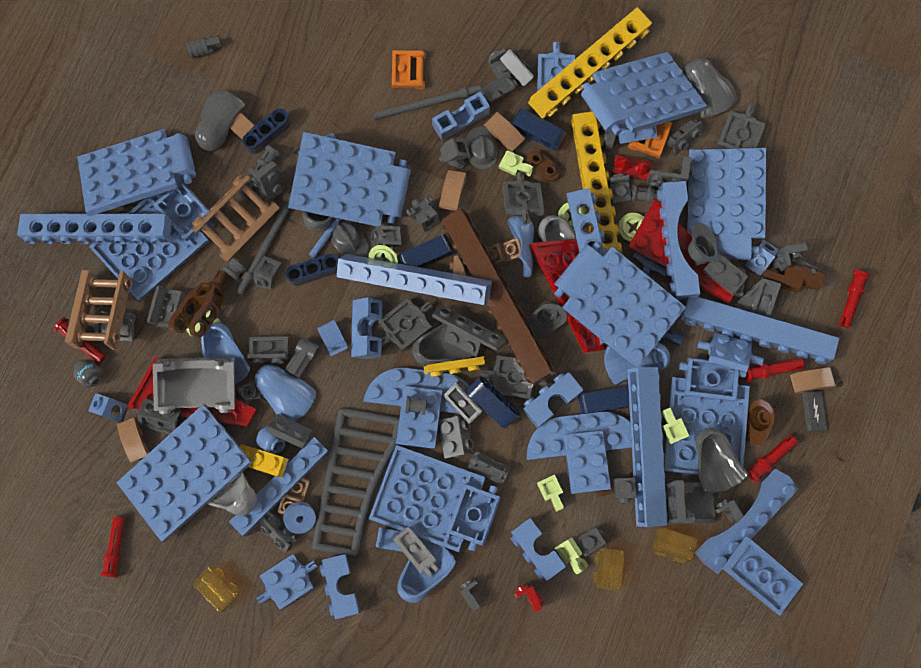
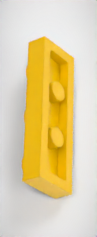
[424,356,485,377]
[240,444,289,478]

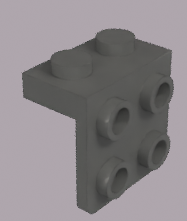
[646,156,693,189]

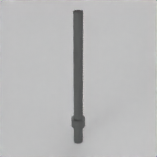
[373,85,481,120]
[236,195,291,296]

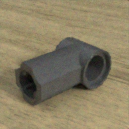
[285,337,320,378]

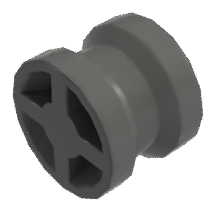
[222,258,247,281]

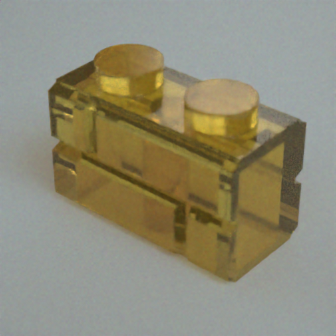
[651,526,697,564]
[592,548,625,591]
[192,567,239,613]

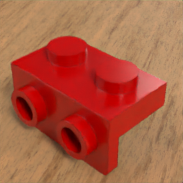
[513,584,544,612]

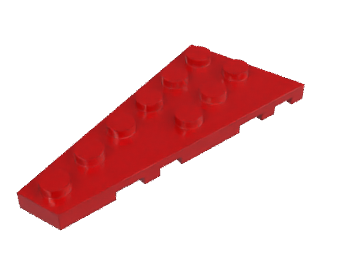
[627,199,733,303]
[530,239,604,353]
[127,356,257,427]

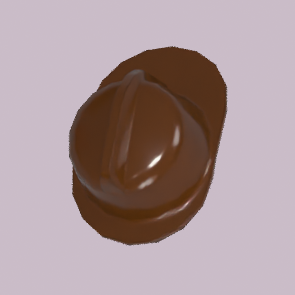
[746,399,778,445]

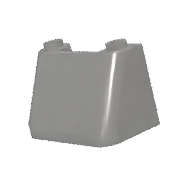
[153,358,235,414]

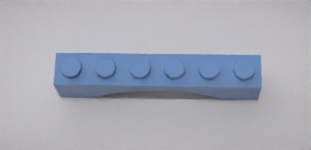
[657,181,700,299]
[229,437,330,537]
[695,469,799,574]

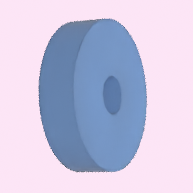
[283,502,316,534]

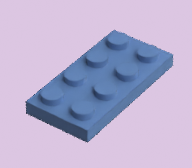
[722,536,803,616]

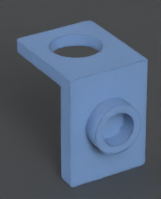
[745,239,779,276]
[317,320,348,356]
[88,393,127,422]
[376,527,402,552]

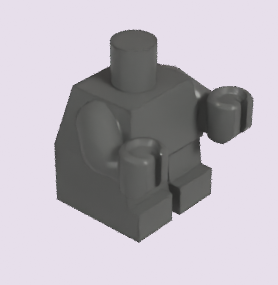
[439,138,470,169]
[406,195,440,232]

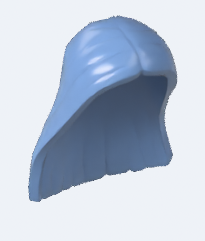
[508,215,534,277]
[201,323,250,384]
[604,342,670,386]
[255,364,316,421]
[397,538,456,603]

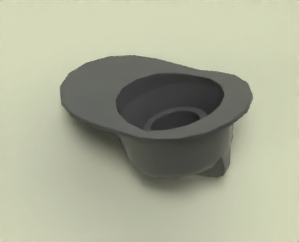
[466,127,498,169]
[330,221,369,257]
[687,223,718,266]
[527,300,567,338]

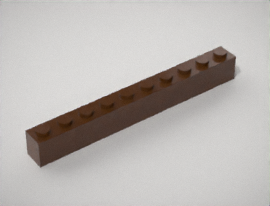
[442,208,557,385]

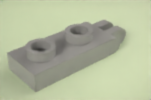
[393,526,439,578]

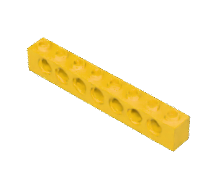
[528,7,652,119]
[571,112,622,253]

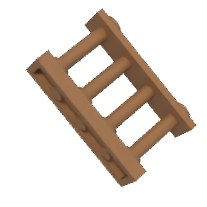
[191,175,280,262]
[65,270,132,350]

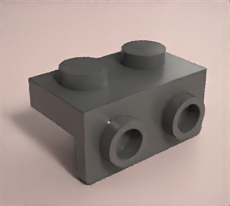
[248,161,286,202]
[702,253,748,296]
[147,286,186,329]
[248,336,289,364]
[267,414,313,449]
[438,416,474,459]

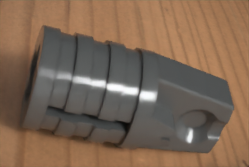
[186,37,221,59]

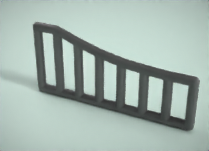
[312,408,399,557]

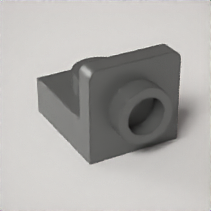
[488,49,513,78]
[599,124,616,151]
[609,174,631,204]
[370,225,401,247]
[253,256,281,290]
[715,499,744,524]
[575,527,607,557]
[460,579,481,611]

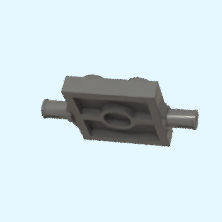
[717,105,765,149]
[502,172,544,224]
[378,298,433,351]
[481,355,547,399]

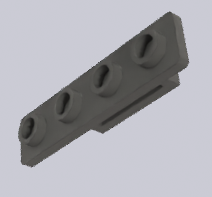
[432,306,506,357]

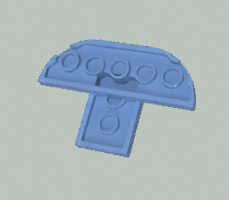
[364,368,469,449]
[527,412,632,494]

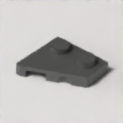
[733,277,781,318]

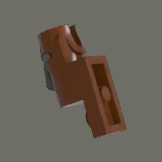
[760,260,826,293]

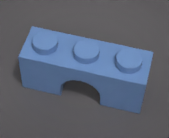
[432,91,490,141]
[351,297,382,359]
[523,372,583,428]
[510,518,566,581]
[320,554,360,619]

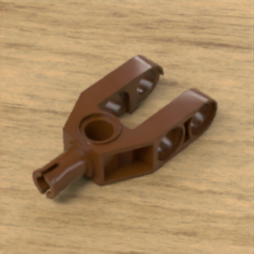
[168,270,229,337]

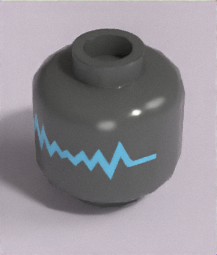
[73,359,103,388]

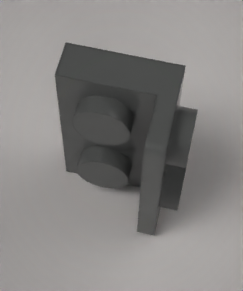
[773,243,808,273]
[94,309,138,342]
[137,399,181,434]

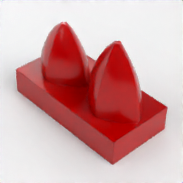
[612,155,652,181]

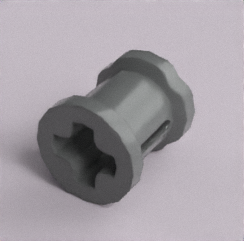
[405,396,427,415]

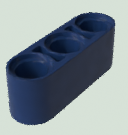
[242,108,291,154]
[511,109,566,151]
[397,234,455,268]
[286,254,338,286]
[466,376,520,428]
[578,386,630,415]

